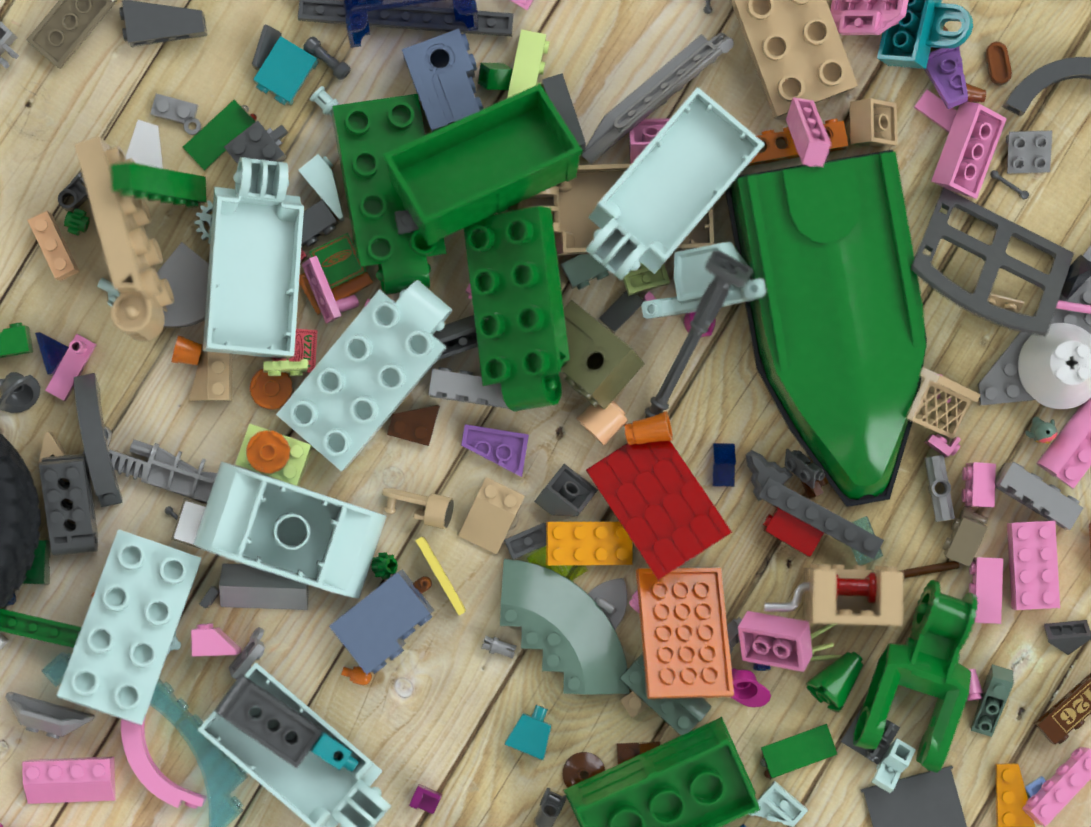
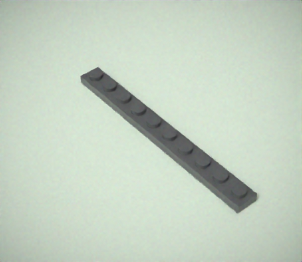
[298,0,514,37]

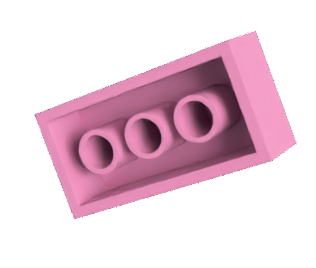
[1007,521,1060,610]

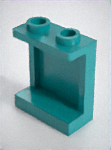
[253,36,319,105]

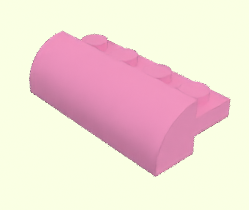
[1036,398,1091,489]

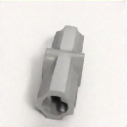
[924,455,955,522]

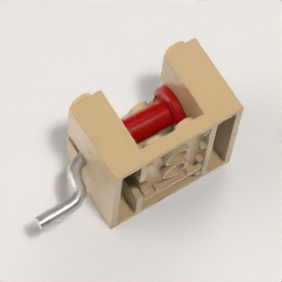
[764,564,904,626]

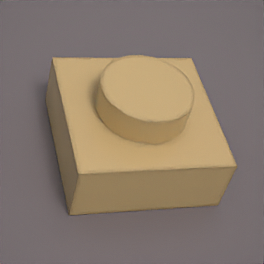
[620,691,649,718]

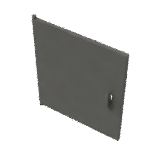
[861,765,967,827]

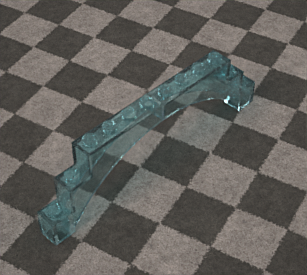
[41,652,248,827]

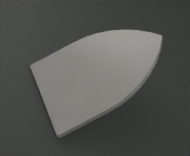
[588,578,627,629]

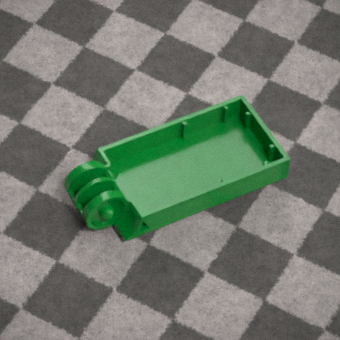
[331,94,447,295]
[463,206,570,412]

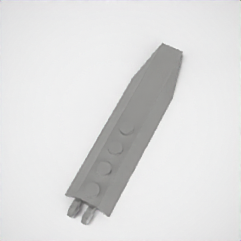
[582,33,734,164]

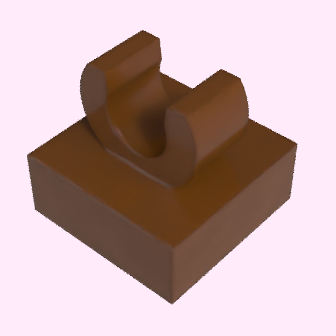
[800,476,828,499]

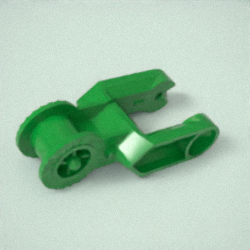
[853,580,978,773]

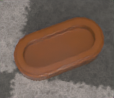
[985,42,1012,85]

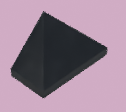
[1061,255,1091,300]

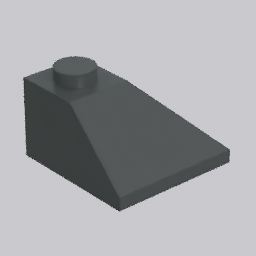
[534,464,598,516]

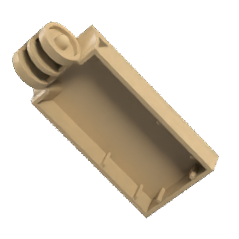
[730,0,858,118]
[74,136,174,342]
[518,163,714,256]

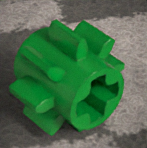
[64,208,90,236]
[371,552,398,579]

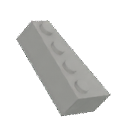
[428,367,509,409]
[995,462,1083,530]

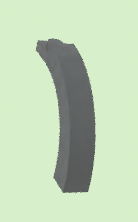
[1002,57,1091,117]
[74,373,123,507]

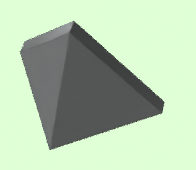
[1044,620,1091,655]

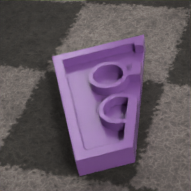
[924,46,968,109]
[461,424,529,477]

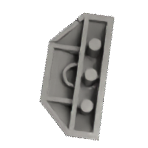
[6,692,94,739]

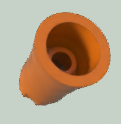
[624,411,673,445]

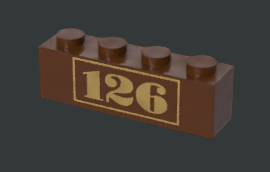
[1034,673,1091,745]

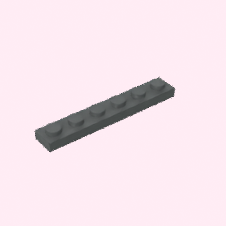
[758,478,884,559]

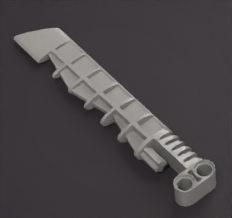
[83,426,217,503]

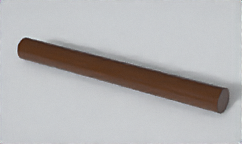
[900,561,960,579]

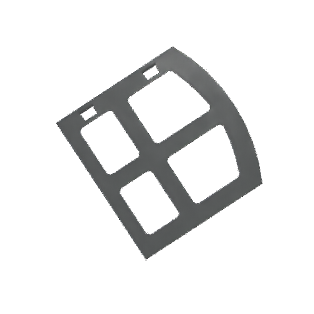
[910,188,1074,336]

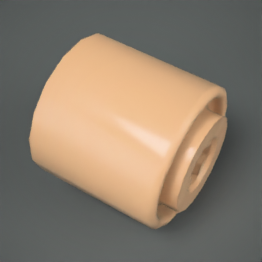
[576,401,628,445]

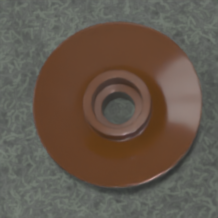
[562,752,605,788]

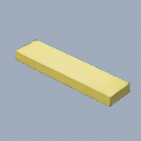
[415,536,466,615]

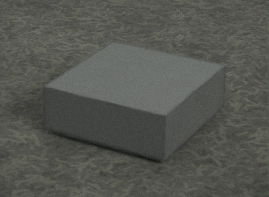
[199,586,219,609]

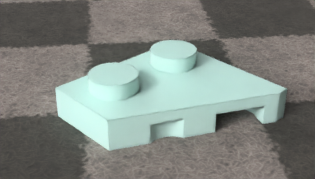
[749,781,808,827]

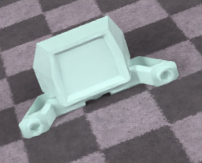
[641,242,766,319]

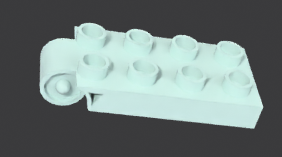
[586,87,765,280]
[203,157,304,359]
[276,280,453,471]
[198,663,391,827]

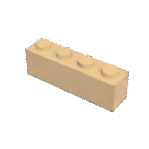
[189,347,233,401]

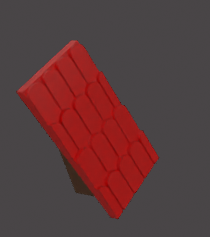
[586,441,733,580]

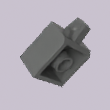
[224,121,288,164]

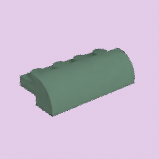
[619,652,712,736]

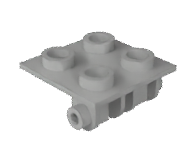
[1006,130,1052,174]

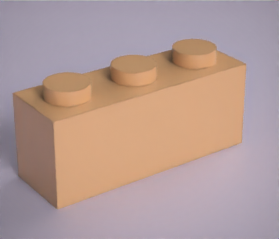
[28,211,79,281]

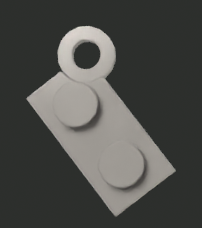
[150,93,201,135]
[229,627,265,680]

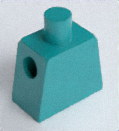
[505,704,551,760]
[310,730,359,772]

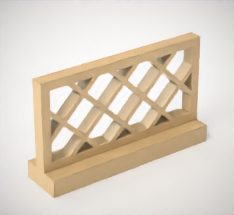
[907,367,981,439]

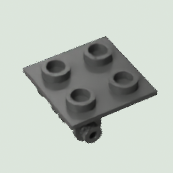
[841,707,900,764]

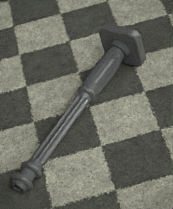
[645,250,753,418]

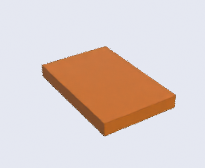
[299,272,374,315]

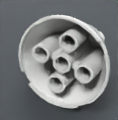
[1018,323,1091,409]

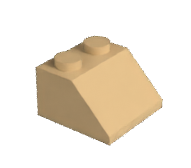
[849,98,898,147]

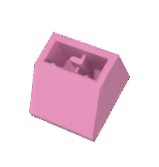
[961,462,996,507]

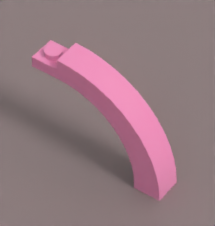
[121,716,207,809]

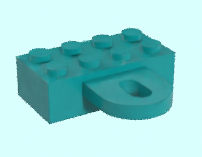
[877,0,973,69]

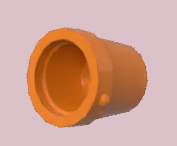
[171,335,203,365]

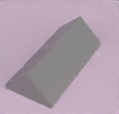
[219,564,309,610]

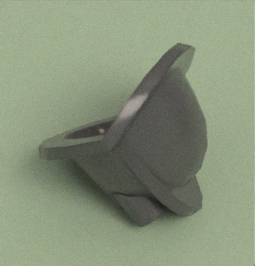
[0,372,40,413]

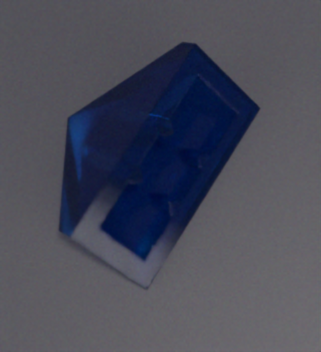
[35,332,69,376]

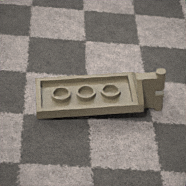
[26,0,118,69]

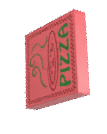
[272,329,318,373]

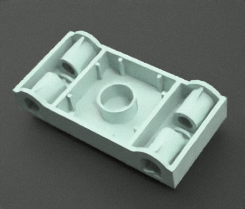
[57,529,201,726]

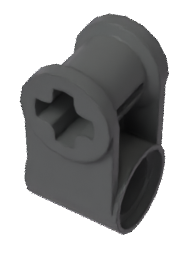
[58,172,89,212]
[535,787,567,827]

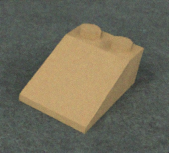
[458,477,525,554]

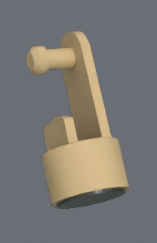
[382,488,454,529]

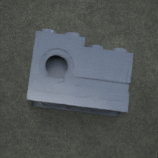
[402,29,484,132]
[329,569,434,674]

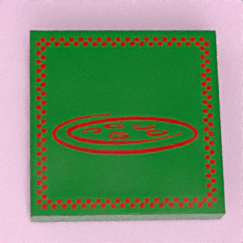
[309,233,367,289]

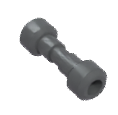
[303,36,351,80]

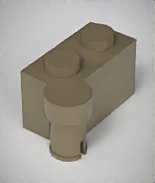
[942,506,988,567]

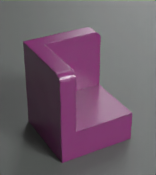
[409,784,442,814]

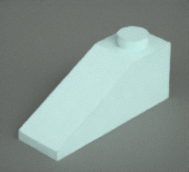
[299,154,345,222]

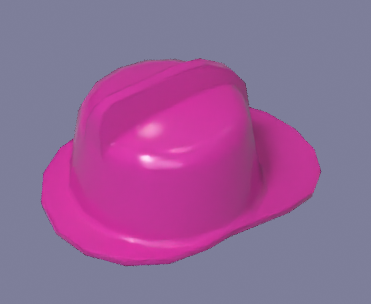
[731,668,771,708]

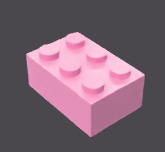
[738,611,813,672]

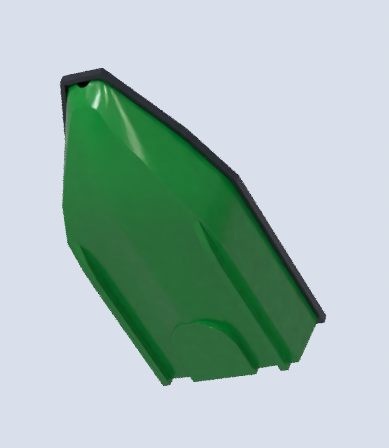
[725,150,927,507]

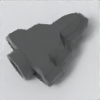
[745,450,793,501]

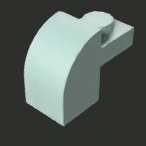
[872,738,916,793]

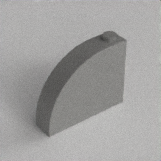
[157,242,209,328]

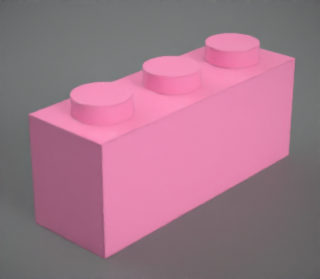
[969,557,1003,624]

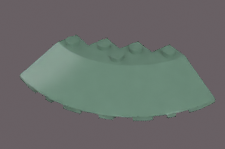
[500,559,629,695]

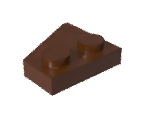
[387,405,440,446]

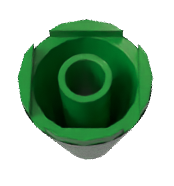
[806,652,864,713]

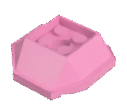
[830,0,908,35]

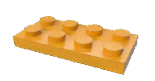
[546,522,633,565]

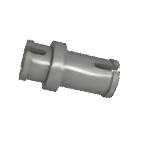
[481,636,517,658]

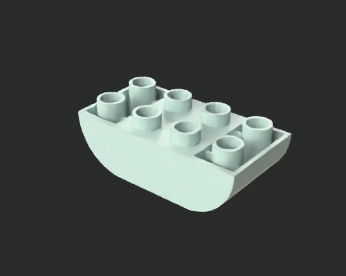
[193,461,387,599]

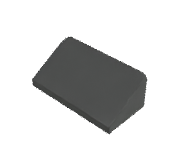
[252,24,282,70]
[599,290,645,333]

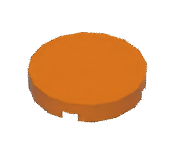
[250,369,293,410]
[246,430,290,474]

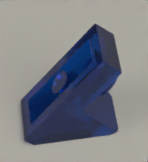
[712,443,736,487]

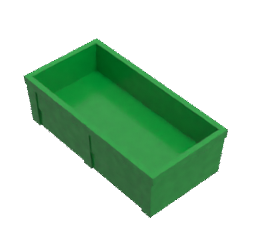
[383,84,582,246]
[563,717,761,827]

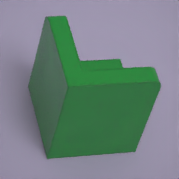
[478,63,513,90]

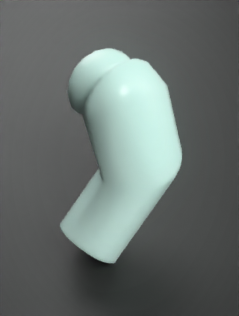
[97,278,121,307]

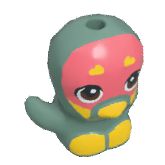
[1025,417,1057,444]

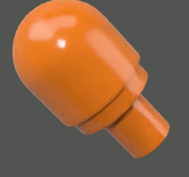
[341,666,372,686]

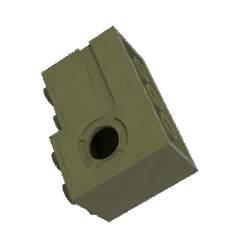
[561,300,645,410]

